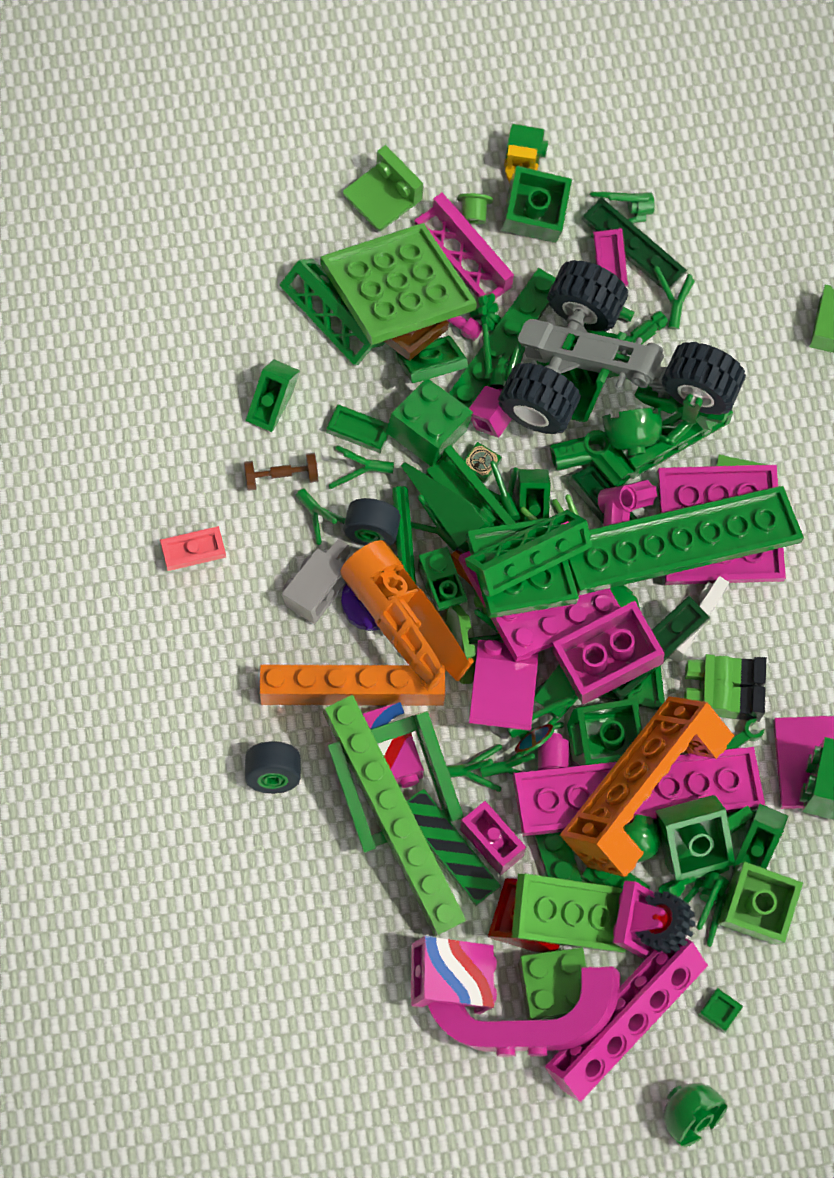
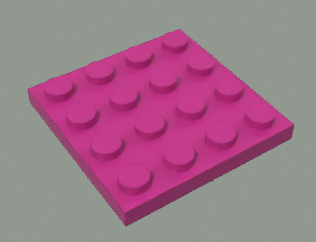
[657,465,786,585]
[458,521,621,662]

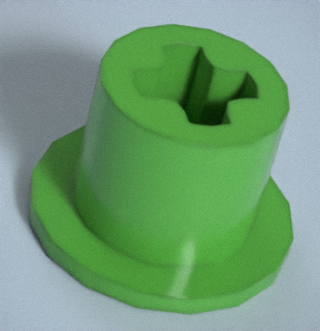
[456,193,493,225]

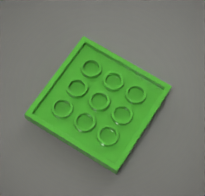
[320,223,477,345]

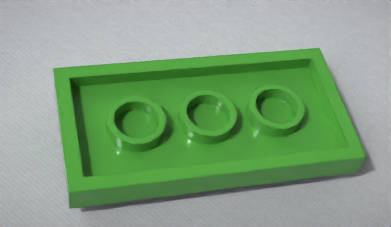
[512,873,626,953]

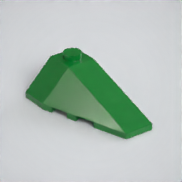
[401,462,496,552]

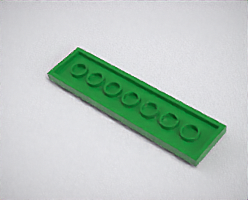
[568,486,804,596]

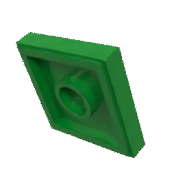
[395,335,469,384]

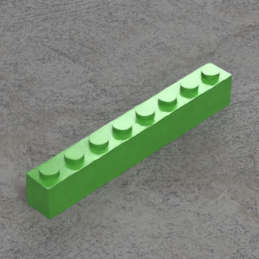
[323,695,467,936]

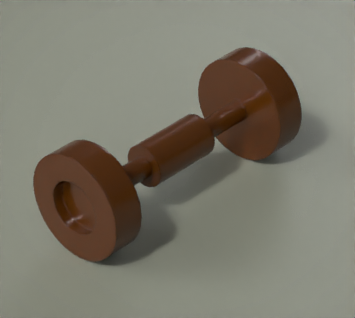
[244,452,319,491]

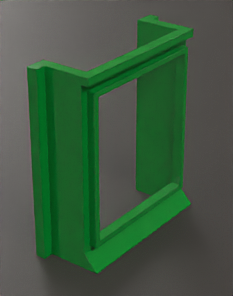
[327,711,464,853]

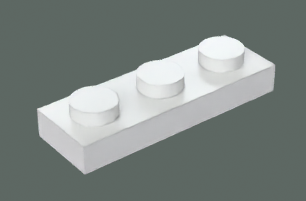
[670,576,729,663]

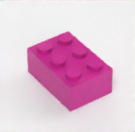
[553,601,664,705]

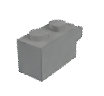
[282,539,351,625]

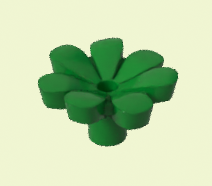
[470,293,501,331]

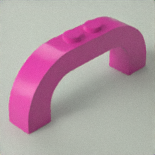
[428,966,619,1057]

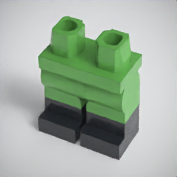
[684,654,767,722]

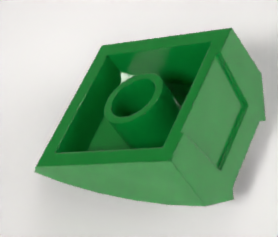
[567,698,642,766]

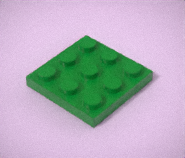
[466,518,579,619]

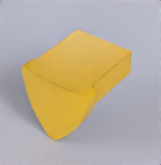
[504,145,539,183]

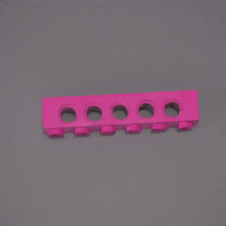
[544,938,708,1102]

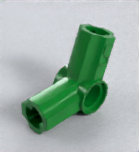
[550,430,634,487]

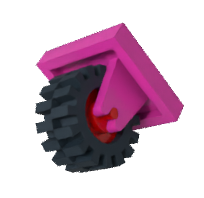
[613,881,696,960]

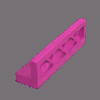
[414,192,514,299]

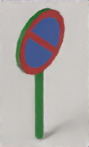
[515,695,579,755]

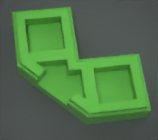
[446,605,476,684]

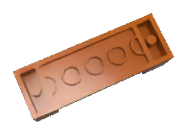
[560,696,734,877]

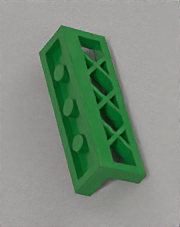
[279,259,385,366]
[615,410,734,479]
[426,444,516,526]
[465,509,593,597]

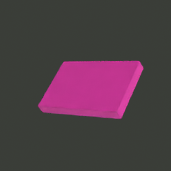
[773,716,834,809]

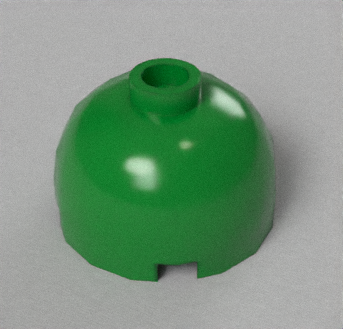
[602,408,662,456]
[663,1083,728,1148]

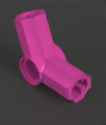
[598,480,657,527]

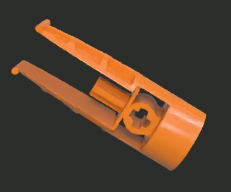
[340,540,474,691]

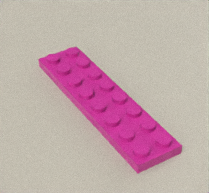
[513,747,765,836]

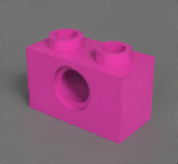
[460,801,526,876]

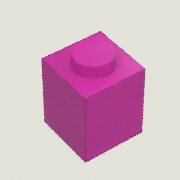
[469,386,512,438]

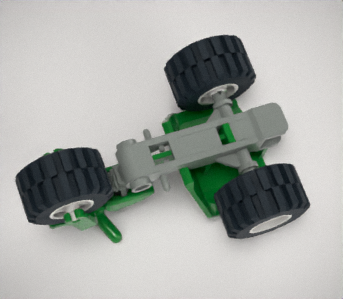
[498,260,746,445]

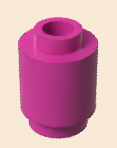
[538,733,569,770]

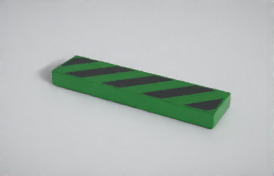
[407,788,501,906]

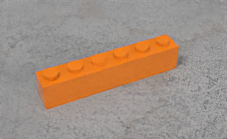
[260,665,445,706]

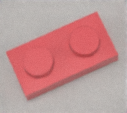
[160,526,226,571]

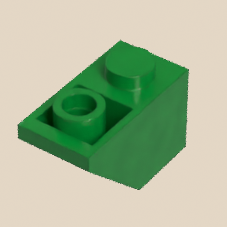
[418,546,468,611]

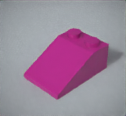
[469,640,538,731]

